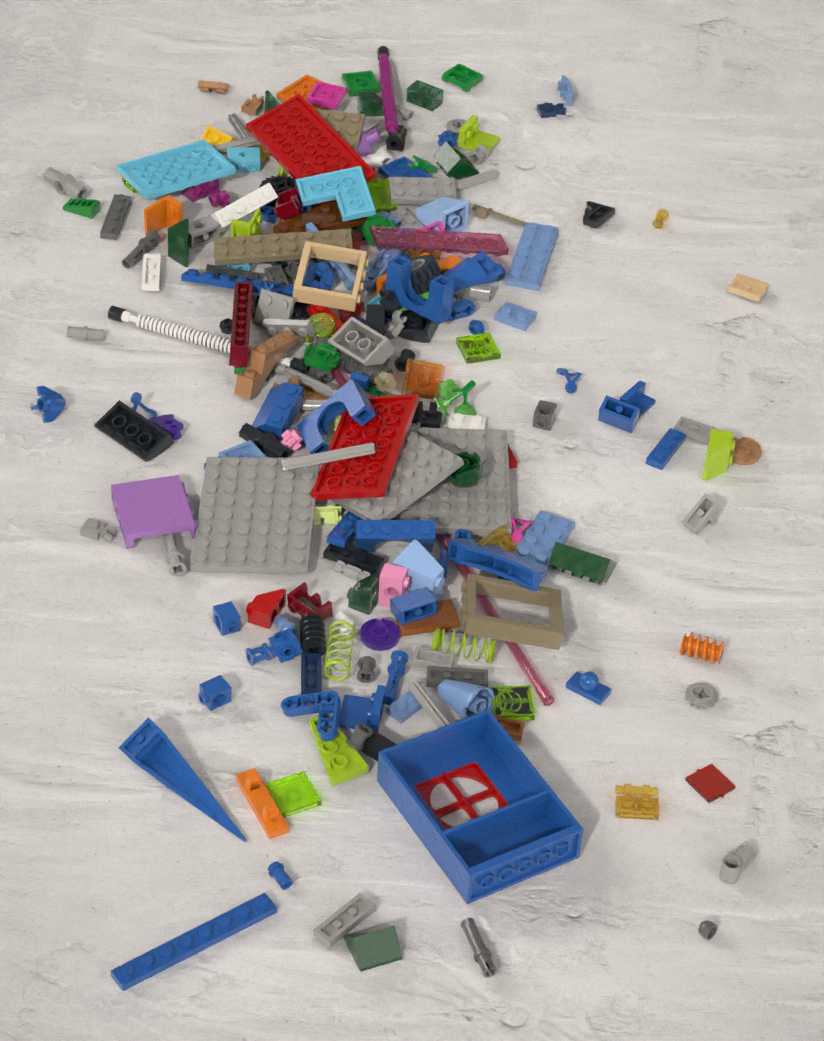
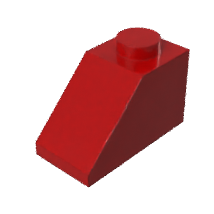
[246,589,286,629]

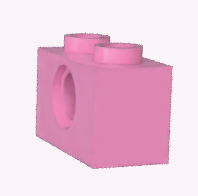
[378,563,410,607]

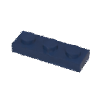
[301,653,322,703]

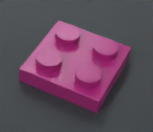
[307,81,347,109]

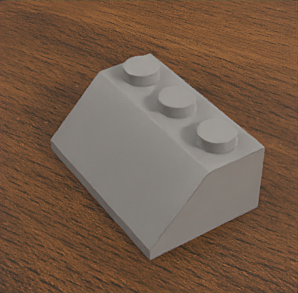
[328,316,395,366]

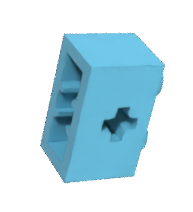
[227,147,260,172]

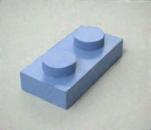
[386,690,423,724]

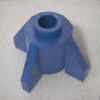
[31,386,65,423]

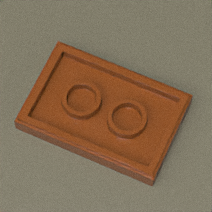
[395,599,460,637]

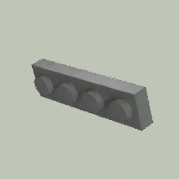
[100,194,131,240]

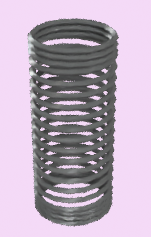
[337,352,393,387]

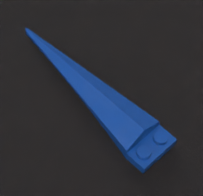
[118,717,247,842]

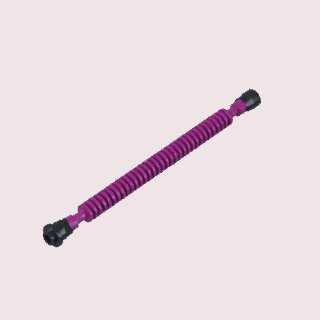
[377,46,402,150]

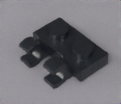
[411,402,442,428]

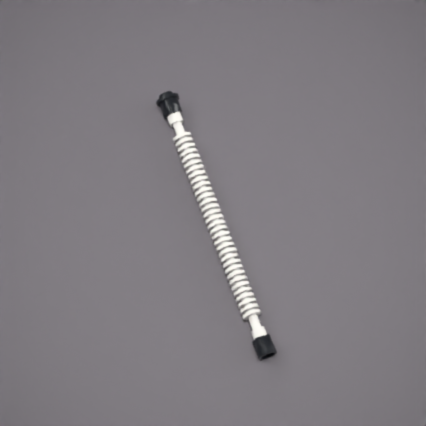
[108,305,310,374]

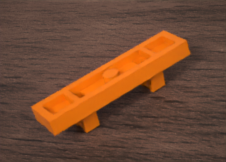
[236,768,289,839]

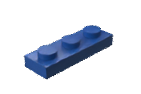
[646,428,686,470]
[326,511,363,548]

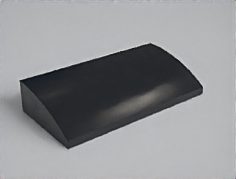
[398,310,439,343]
[94,400,174,462]

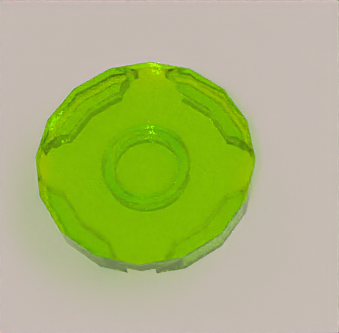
[303,313,336,344]

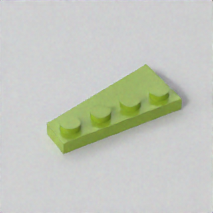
[309,714,369,787]

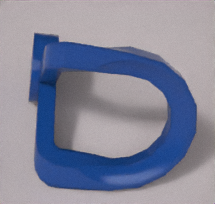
[556,368,582,394]
[131,392,157,421]

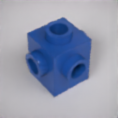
[268,628,303,663]

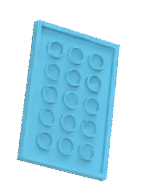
[116,139,236,200]

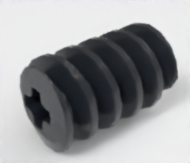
[299,614,327,656]

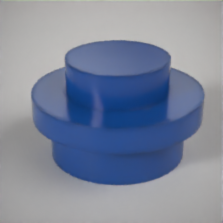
[468,320,485,336]

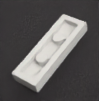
[141,254,161,291]

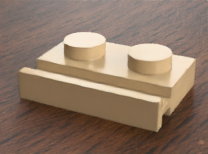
[728,273,769,302]

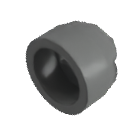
[698,920,718,940]

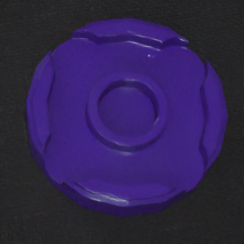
[360,618,400,651]

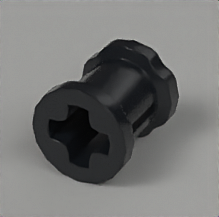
[394,349,416,372]

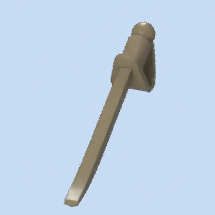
[472,205,526,226]

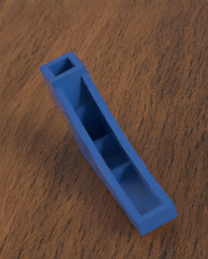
[446,539,542,591]

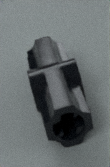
[239,423,291,458]

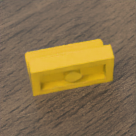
[201,125,236,146]

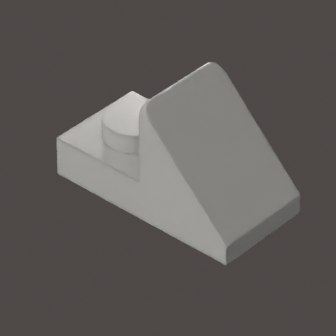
[681,493,720,535]

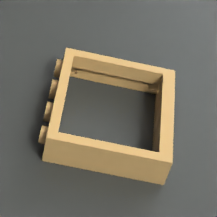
[293,241,369,312]

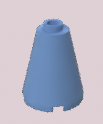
[438,679,494,719]

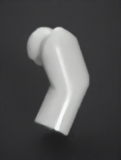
[336,611,354,635]

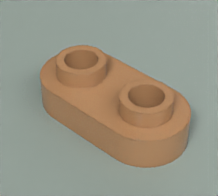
[197,80,229,94]

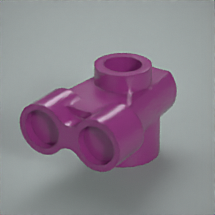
[208,189,231,208]

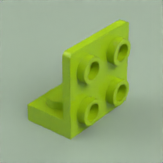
[458,115,500,152]
[231,208,263,237]

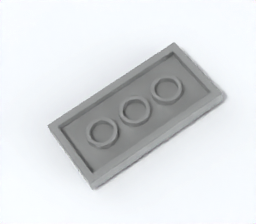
[388,177,457,205]

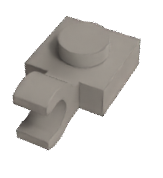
[385,310,407,339]

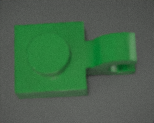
[408,155,437,173]

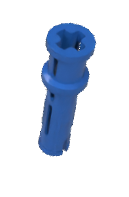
[385,650,409,705]

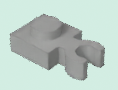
[80,518,117,542]

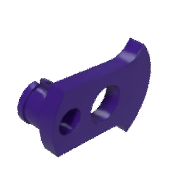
[151,414,184,440]

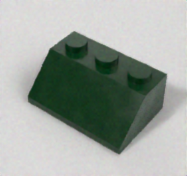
[548,542,617,585]

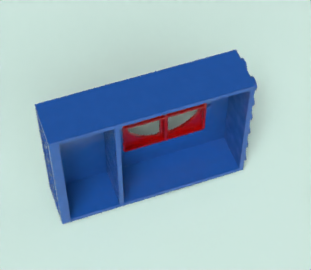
[377,710,583,904]

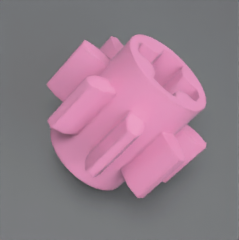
[281,429,303,451]

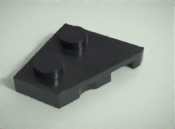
[583,201,615,228]

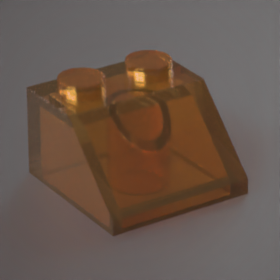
[401,359,445,400]

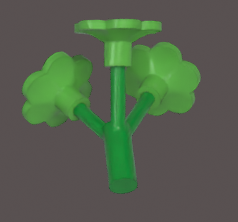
[434,379,476,416]

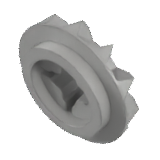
[446,119,466,136]
[685,683,718,709]

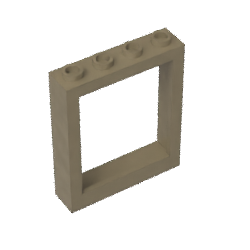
[461,574,564,650]

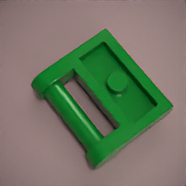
[441,63,483,92]

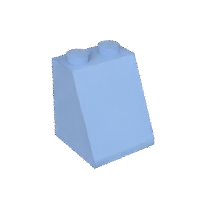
[416,197,469,239]
[393,539,445,601]

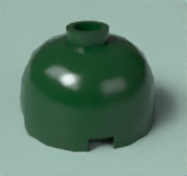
[447,452,483,488]

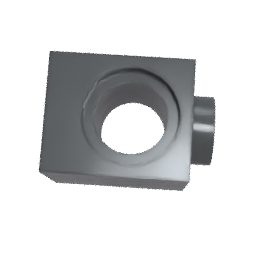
[532,400,557,431]

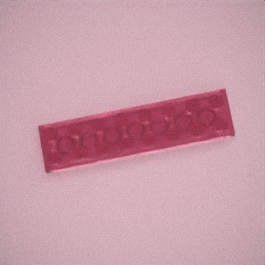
[370,226,509,256]

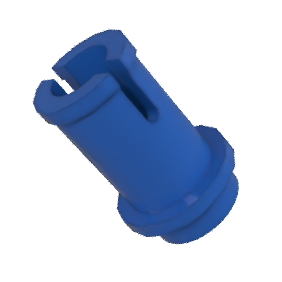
[268,861,293,890]

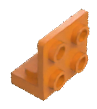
[144,195,183,236]

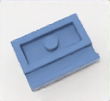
[494,302,537,331]

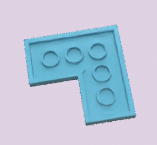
[295,166,376,222]

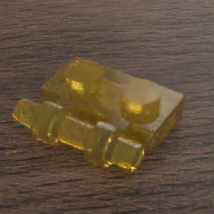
[615,784,659,820]

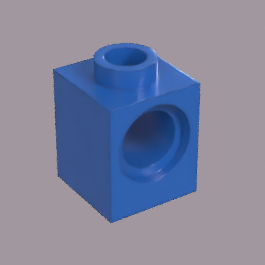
[213,601,241,636]
[198,675,232,711]

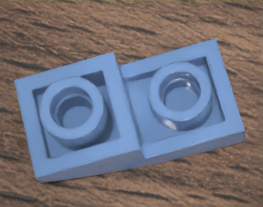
[557,75,573,107]

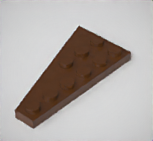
[273,200,369,234]

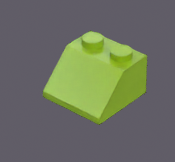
[702,429,736,481]

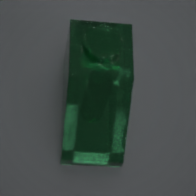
[357,91,384,117]
[347,573,380,615]

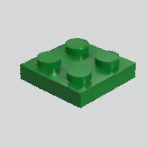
[341,70,380,96]

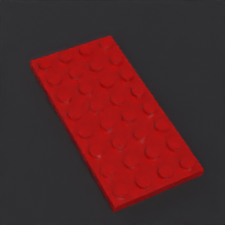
[246,94,376,206]
[311,394,420,500]

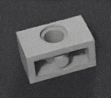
[189,215,220,249]

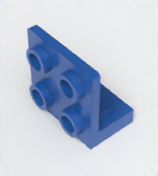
[339,685,386,732]

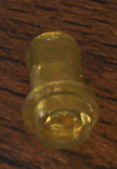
[652,209,669,229]

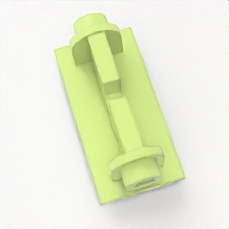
[314,505,342,525]

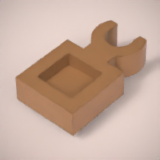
[241,94,264,116]

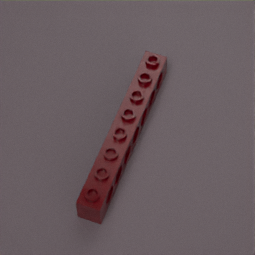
[229,281,253,368]

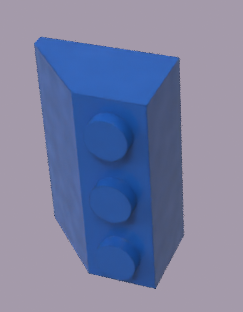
[252,382,305,441]

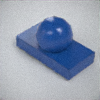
[565,671,611,705]

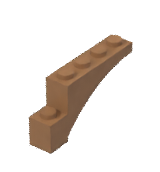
[234,330,299,400]

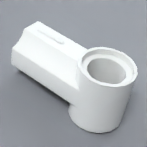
[361,148,394,167]

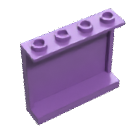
[111,475,198,549]

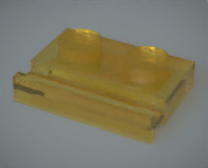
[476,525,516,553]

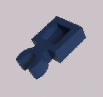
[537,103,566,118]

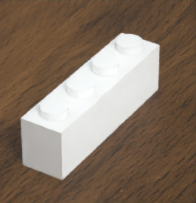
[211,182,278,231]

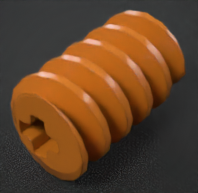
[680,632,724,664]

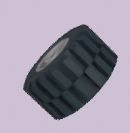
[410,255,443,295]

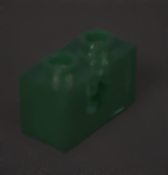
[406,80,444,112]

